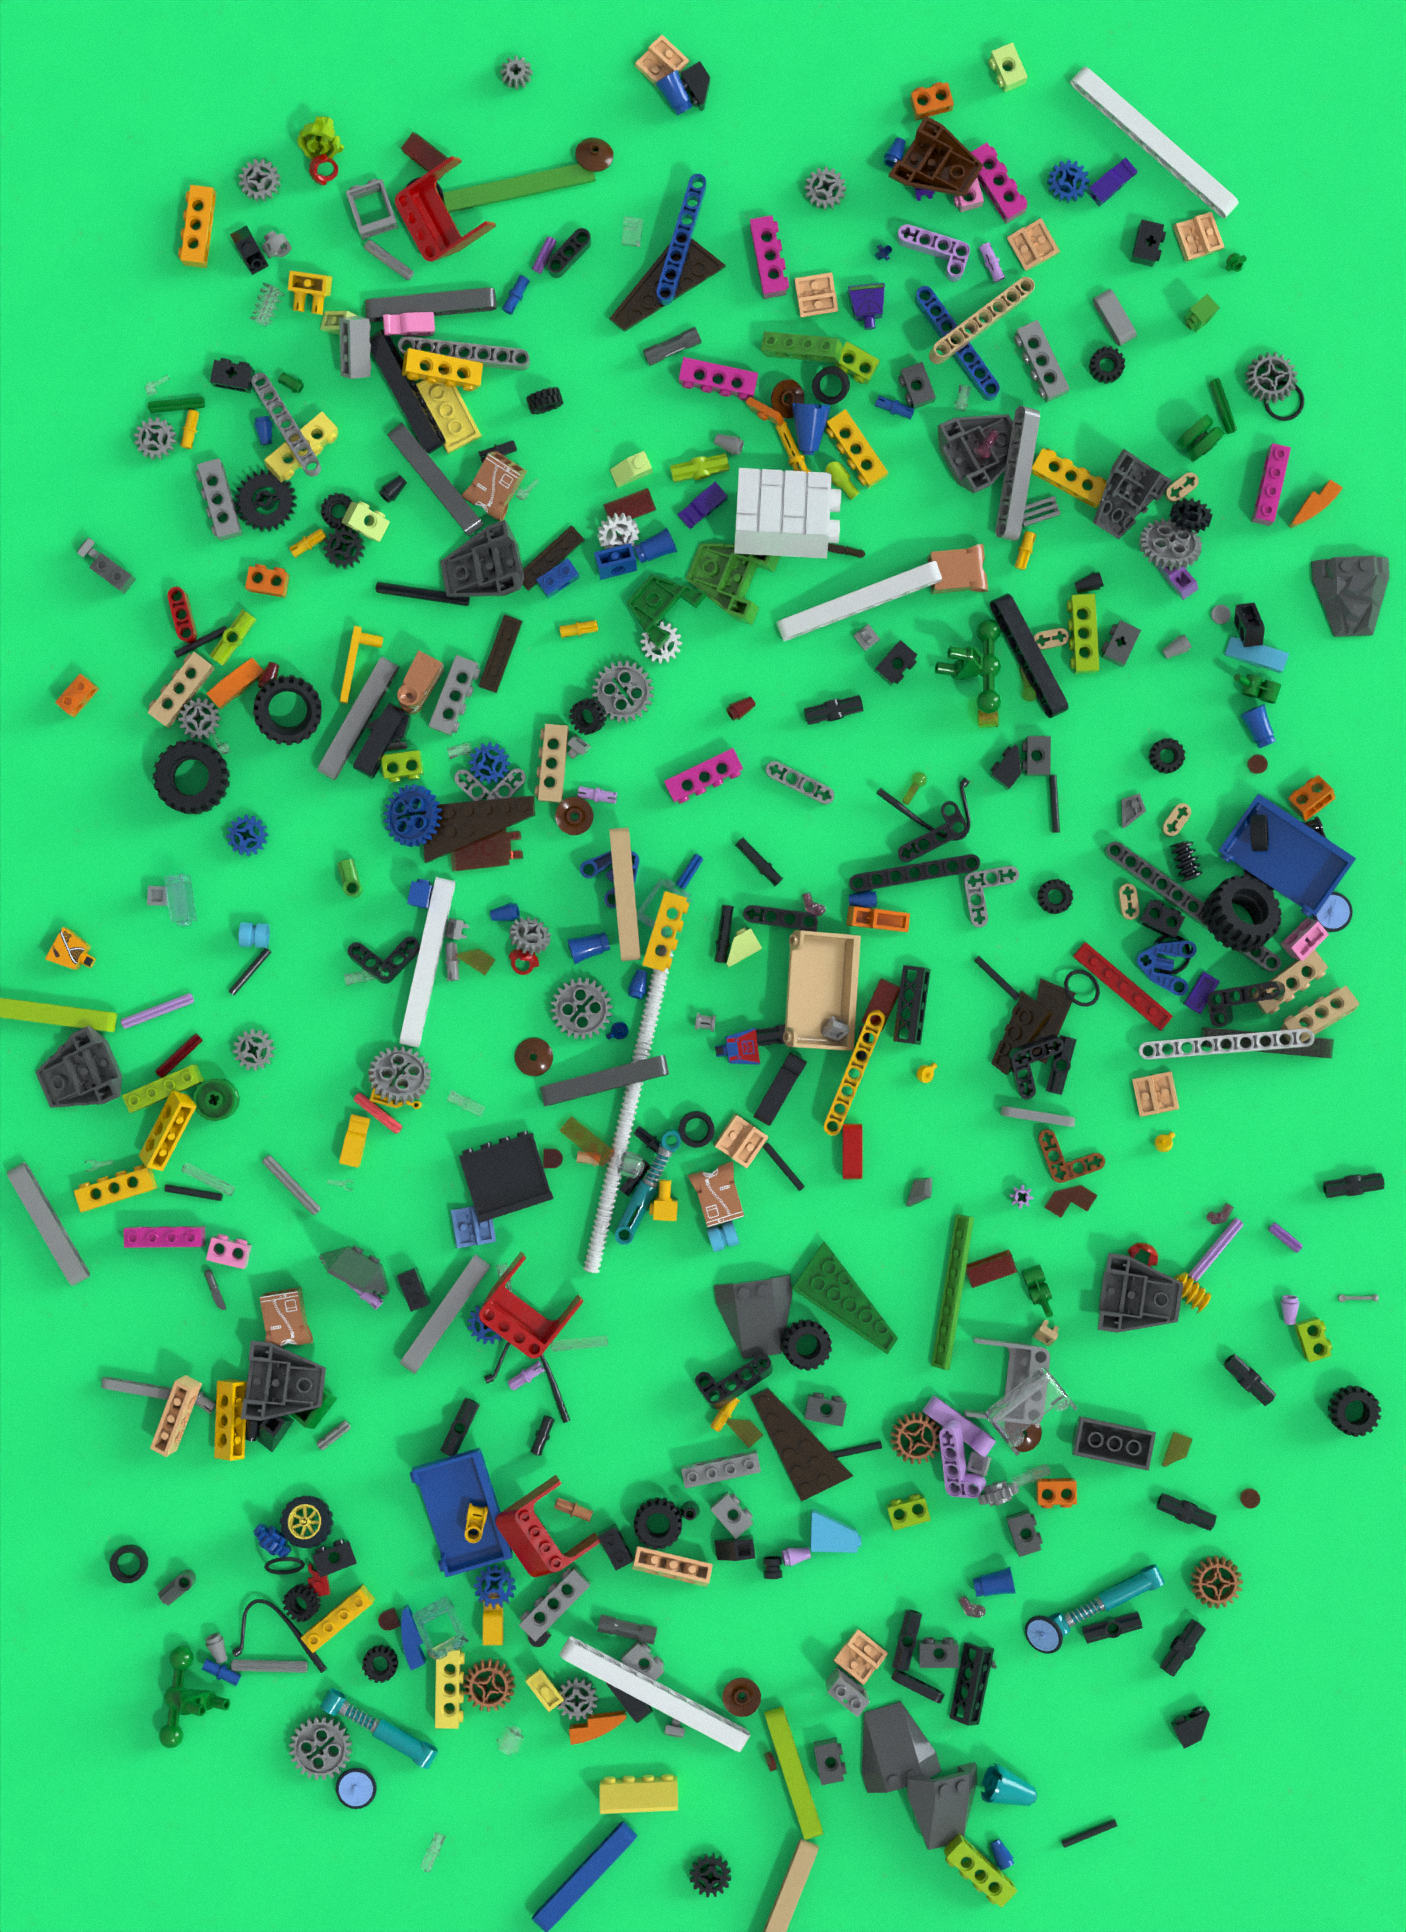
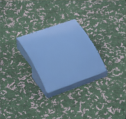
[450,1206,496,1248]

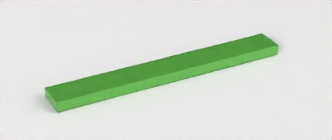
[443,164,596,213]
[931,1214,974,1370]

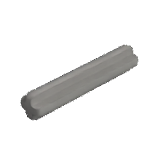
[364,240,414,280]

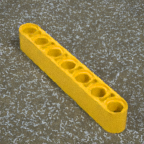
[824,1010,885,1136]

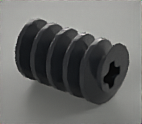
[1169,841,1203,883]

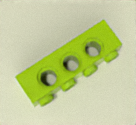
[1067,594,1099,674]
[122,1064,204,1113]
[943,1834,1017,1908]

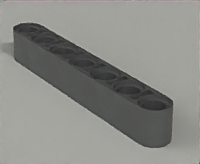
[364,288,497,322]
[387,422,484,536]
[539,1055,670,1106]

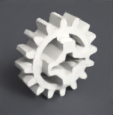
[597,513,639,549]
[641,622,682,664]

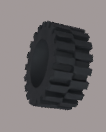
[253,675,322,745]

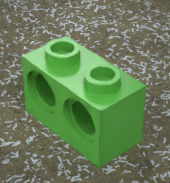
[1183,294,1220,332]

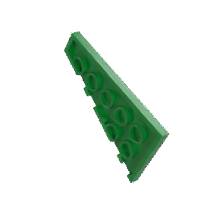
[792,1241,898,1354]

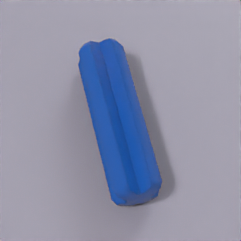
[676,854,703,889]

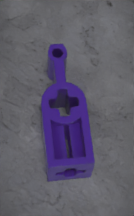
[1087,157,1138,207]
[677,482,728,530]

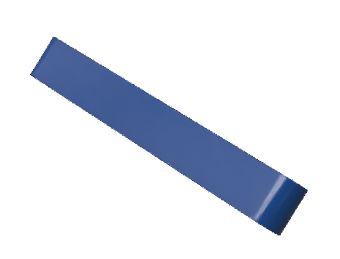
[656,174,706,305]
[915,286,1000,401]
[532,1821,637,1932]

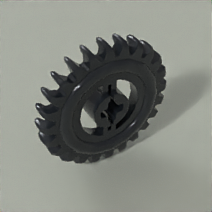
[234,469,297,532]

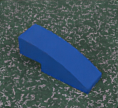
[401,1604,427,1671]

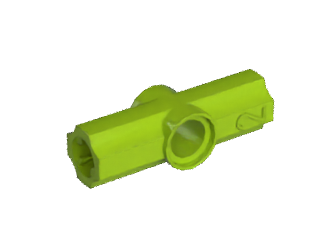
[670,454,729,483]
[209,610,257,666]

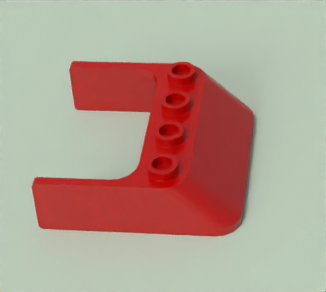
[395,156,496,262]
[479,1252,583,1358]
[495,1475,600,1577]

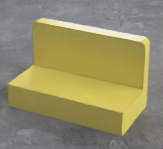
[525,1668,564,1712]

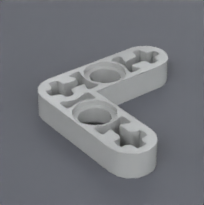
[454,769,526,801]
[964,866,1019,928]

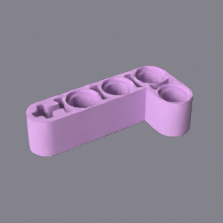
[897,224,970,282]
[922,1395,996,1457]
[939,1420,986,1498]

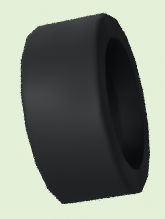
[812,366,850,405]
[1250,815,1269,852]
[678,1111,715,1148]
[109,1545,148,1583]

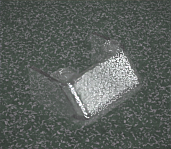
[985,1367,1078,1456]

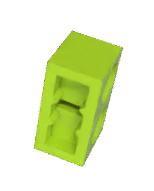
[835,342,880,385]
[381,750,424,783]
[1294,1317,1332,1363]
[886,1493,931,1530]

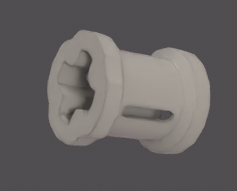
[695,1013,716,1032]

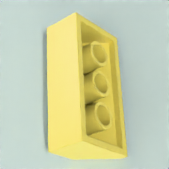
[600,1774,678,1814]

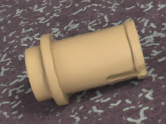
[577,1150,601,1167]

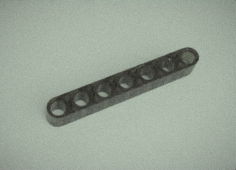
[1201,1027,1334,1059]

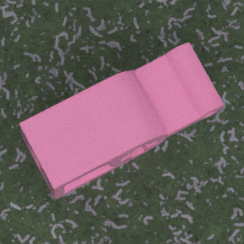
[383,312,435,336]

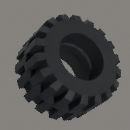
[781,1319,832,1371]
[1328,1385,1381,1437]
[634,1497,682,1550]

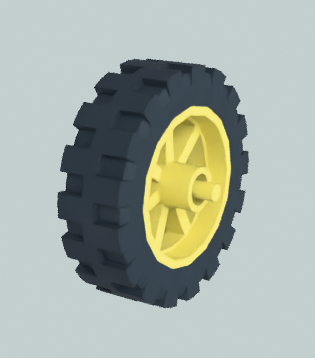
[280,1496,333,1548]

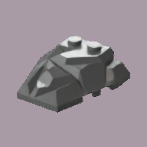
[1093,449,1172,539]
[1311,556,1389,637]

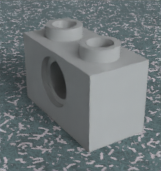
[710,1491,753,1539]
[621,1640,665,1681]

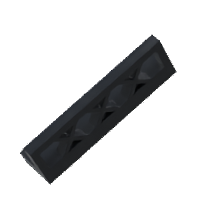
[893,965,931,1045]
[949,1642,994,1726]

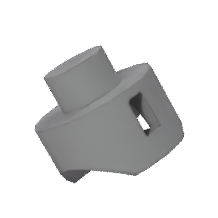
[262,231,292,258]

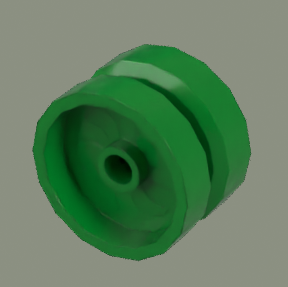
[1175,414,1225,463]
[193,1078,240,1121]

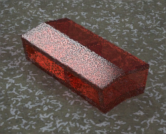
[401,132,448,181]
[603,488,656,519]
[861,979,900,1032]
[966,1250,1017,1288]

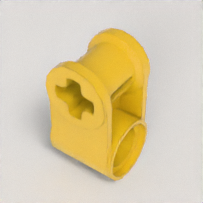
[465,1503,488,1543]

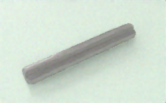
[262,1155,321,1215]
[231,1659,308,1673]

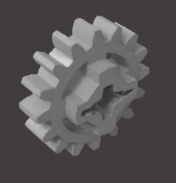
[239,159,281,202]
[805,167,846,210]
[134,417,177,460]
[178,698,221,740]
[509,917,551,955]
[233,1029,276,1071]
[977,1480,1019,1506]
[557,1676,598,1721]

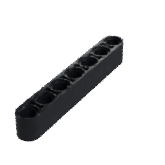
[370,329,446,454]
[990,593,1069,718]
[849,854,980,892]

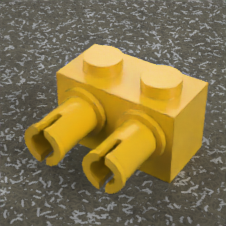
[288,271,333,315]
[650,1180,678,1221]

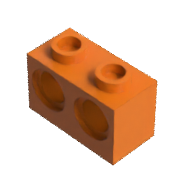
[910,82,954,121]
[245,564,290,598]
[55,674,99,718]
[1288,775,1336,822]
[1035,1478,1077,1508]

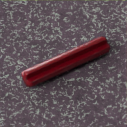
[155,1034,203,1078]

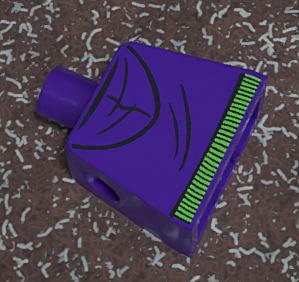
[847,283,885,330]

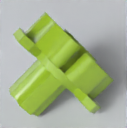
[297,116,344,163]

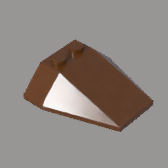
[888,116,984,197]

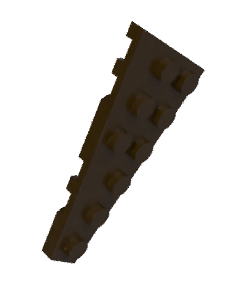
[609,236,726,332]
[422,796,535,864]
[751,1388,853,1501]

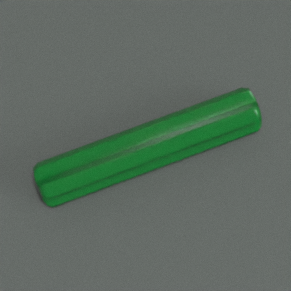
[1210,378,1237,434]
[148,397,205,413]

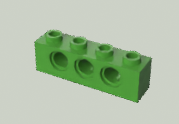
[761,331,843,363]

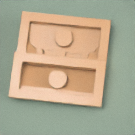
[635,35,689,88]
[1173,212,1225,262]
[1007,218,1060,271]
[794,272,838,317]
[1132,1071,1180,1117]
[714,1114,768,1168]
[832,1629,888,1685]

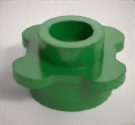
[1225,253,1247,272]

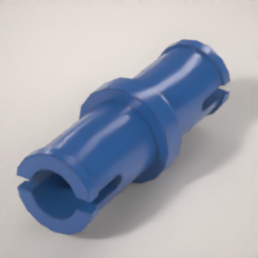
[502,275,530,315]
[875,395,915,420]
[201,1658,241,1686]

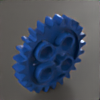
[383,784,442,847]

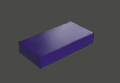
[1183,971,1220,1014]

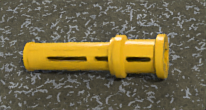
[775,422,811,473]

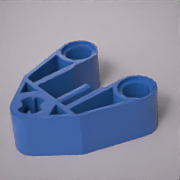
[580,851,640,909]
[1135,940,1197,996]

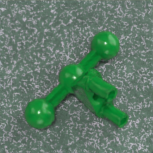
[935,619,1001,714]
[159,1646,230,1748]

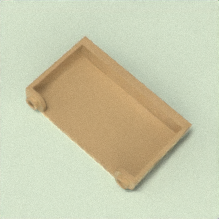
[783,930,861,1051]

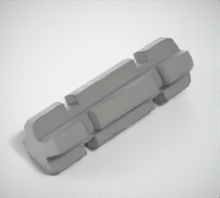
[316,1420,351,1450]

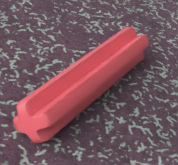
[353,1092,402,1134]

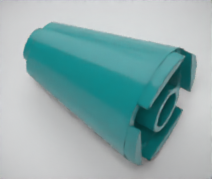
[981,1763,1037,1806]

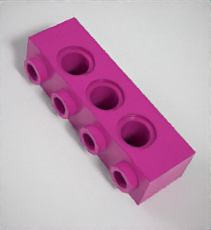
[971,142,1028,224]
[750,215,789,299]
[679,357,758,401]
[1251,443,1291,526]
[664,748,743,804]
[124,1226,205,1248]

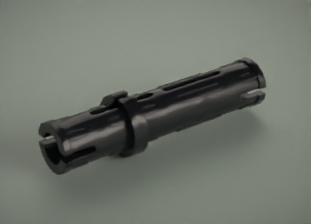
[735,837,783,887]
[714,905,734,963]

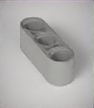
[1092,289,1137,346]

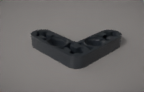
[348,937,420,984]
[1009,1035,1064,1100]

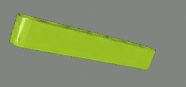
[0,998,117,1032]
[764,1706,823,1840]

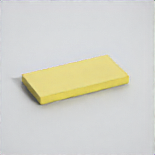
[416,369,482,454]

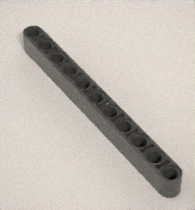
[1104,842,1281,972]

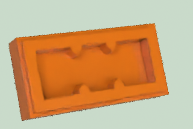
[746,397,784,426]

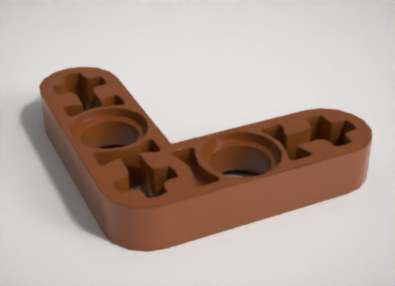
[1038,1129,1105,1183]

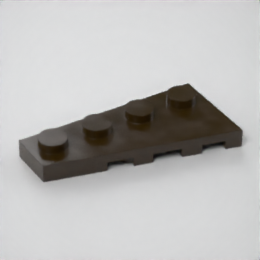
[1028,978,1076,1064]
[991,991,1052,1075]

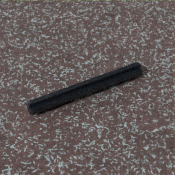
[376,582,470,606]

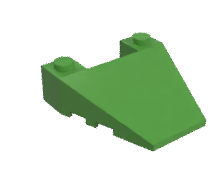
[686,543,780,625]

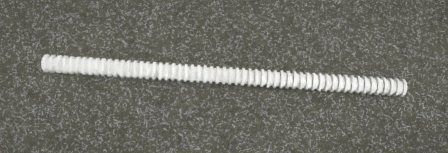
[583,945,674,1273]

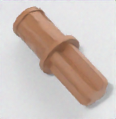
[554,1498,593,1522]

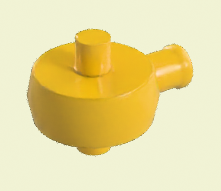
[917,1063,937,1083]
[1154,1132,1175,1152]

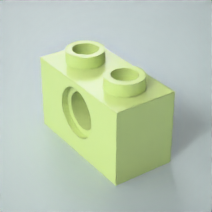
[989,42,1028,92]
[341,501,390,542]

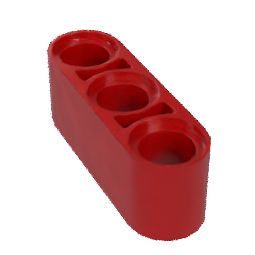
[167,587,197,643]
[842,1124,863,1180]

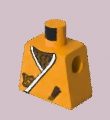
[45,927,96,970]

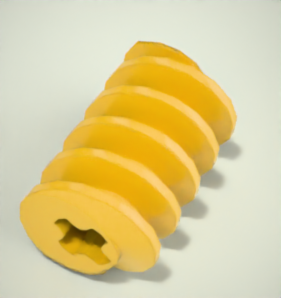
[1174,1272,1211,1314]

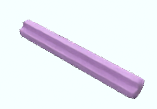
[121,993,194,1029]
[1188,1218,1244,1281]

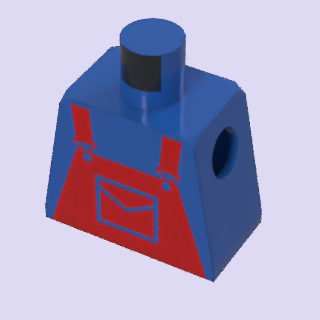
[715,1028,760,1065]

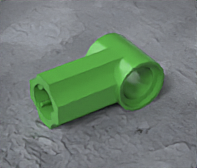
[337,859,363,898]

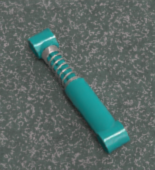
[615,1129,681,1245]
[1048,1564,1165,1636]
[320,1688,438,1769]

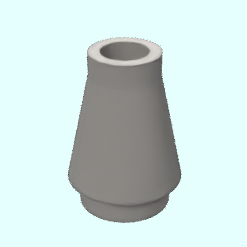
[714,434,744,455]
[1162,634,1192,659]
[205,1633,228,1664]

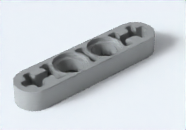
[766,761,834,805]
[1000,1106,1076,1127]
[101,1377,172,1400]

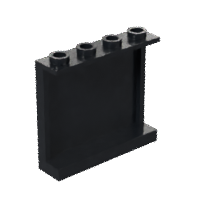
[459,1130,554,1223]

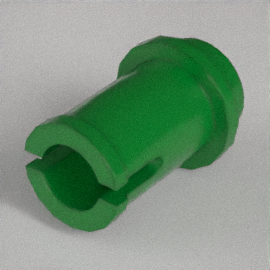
[278,372,304,394]

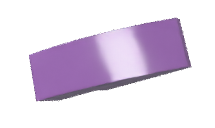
[1153,561,1198,600]

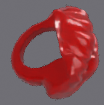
[309,154,338,186]
[508,948,539,975]
[1127,1242,1158,1267]

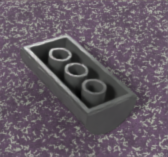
[1072,1416,1156,1471]

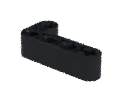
[353,703,407,779]
[898,801,967,862]
[743,905,818,932]
[1207,981,1285,1027]
[753,1052,807,1126]
[695,1355,773,1409]

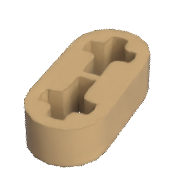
[1165,472,1199,503]
[1034,628,1069,650]
[1162,803,1191,837]
[1118,884,1139,920]

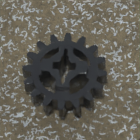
[1169,498,1213,533]
[323,527,366,570]
[690,1853,731,1897]

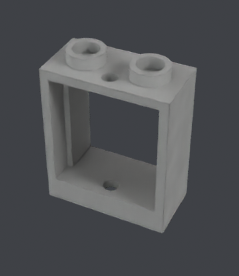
[346,179,398,240]
[825,1667,870,1717]

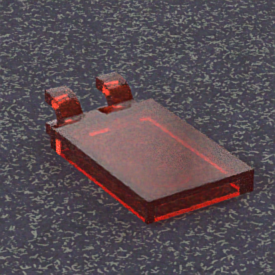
[450,828,524,872]

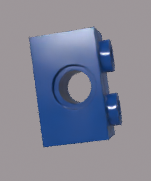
[594,543,637,580]
[536,558,580,599]
[407,879,434,909]

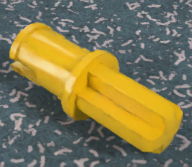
[180,410,199,449]
[289,529,326,558]
[1015,531,1037,570]
[559,620,598,638]
[710,1398,740,1432]

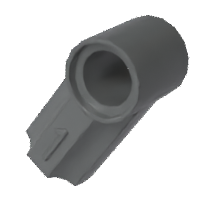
[158,1570,196,1606]

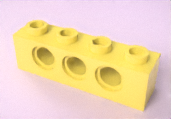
[264,412,338,482]
[435,1646,465,1729]

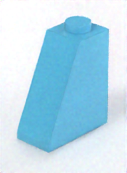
[810,1509,861,1553]

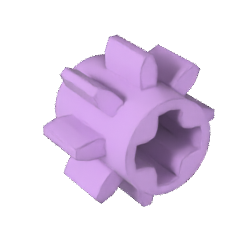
[1009,1184,1034,1209]

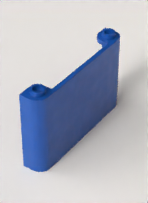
[1218,794,1356,917]
[410,1448,513,1577]

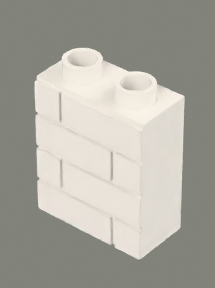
[734,468,841,559]

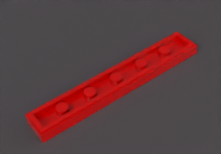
[1072,942,1173,1031]

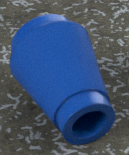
[884,137,906,168]
[254,416,273,445]
[849,890,877,909]
[490,902,520,921]
[627,970,647,999]
[990,1839,1014,1870]

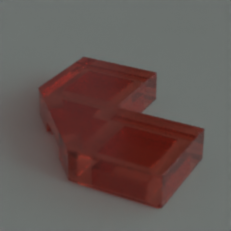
[1044,1185,1098,1218]

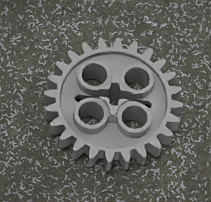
[1139,518,1202,571]
[592,661,654,723]
[550,978,613,1040]
[368,1046,431,1105]
[289,1715,352,1780]

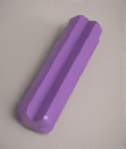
[532,237,556,274]
[1268,1223,1303,1253]

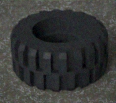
[153,740,230,815]
[1203,876,1282,952]

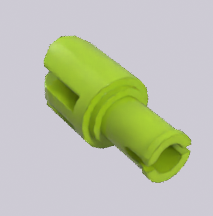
[825,461,860,500]

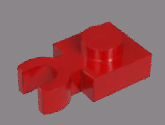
[308,1563,331,1597]

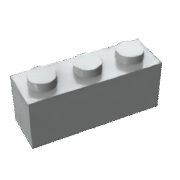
[339,316,371,379]

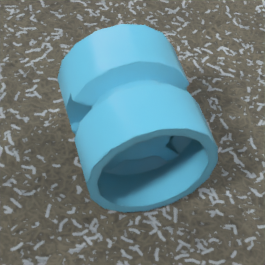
[239,922,270,948]
[707,1220,740,1253]

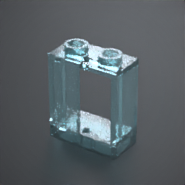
[164,874,197,927]
[637,878,692,938]
[412,1596,469,1660]

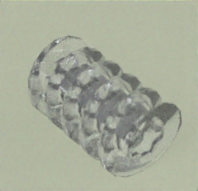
[249,283,285,327]

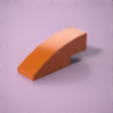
[1289,479,1343,528]
[206,658,264,710]
[846,906,910,932]
[569,1710,627,1745]

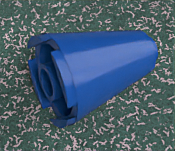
[792,403,830,455]

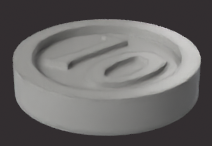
[1211,605,1231,624]

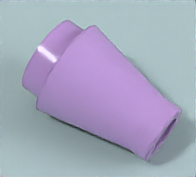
[1280,1295,1300,1325]
[781,1547,811,1567]

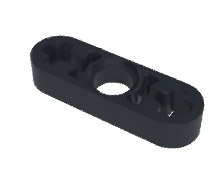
[891,1669,945,1704]

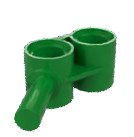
[1234,674,1281,704]
[1021,1264,1053,1317]

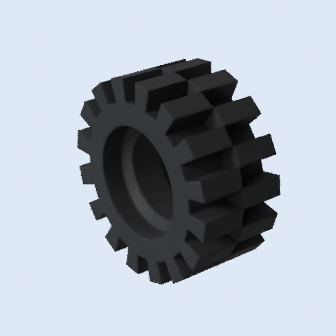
[1089,346,1125,384]
[526,387,563,414]
[321,493,353,530]
[569,698,607,735]
[1149,738,1186,774]
[1037,879,1074,914]
[283,1583,321,1622]
[362,1645,398,1683]

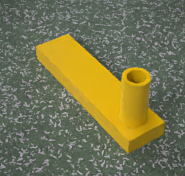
[339,626,383,704]

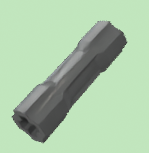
[643,327,701,366]
[597,1614,657,1645]

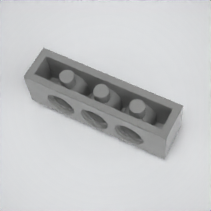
[1014,320,1070,403]
[196,458,243,541]
[429,655,481,737]
[681,1450,761,1489]
[519,1567,591,1642]

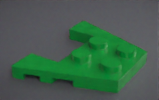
[627,574,707,650]

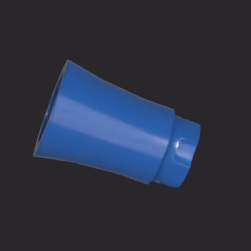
[654,70,693,116]
[634,527,678,563]
[1240,704,1276,748]
[567,932,610,964]
[973,1567,1016,1597]

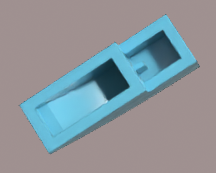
[1224,637,1289,674]

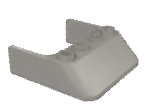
[964,1337,1050,1425]

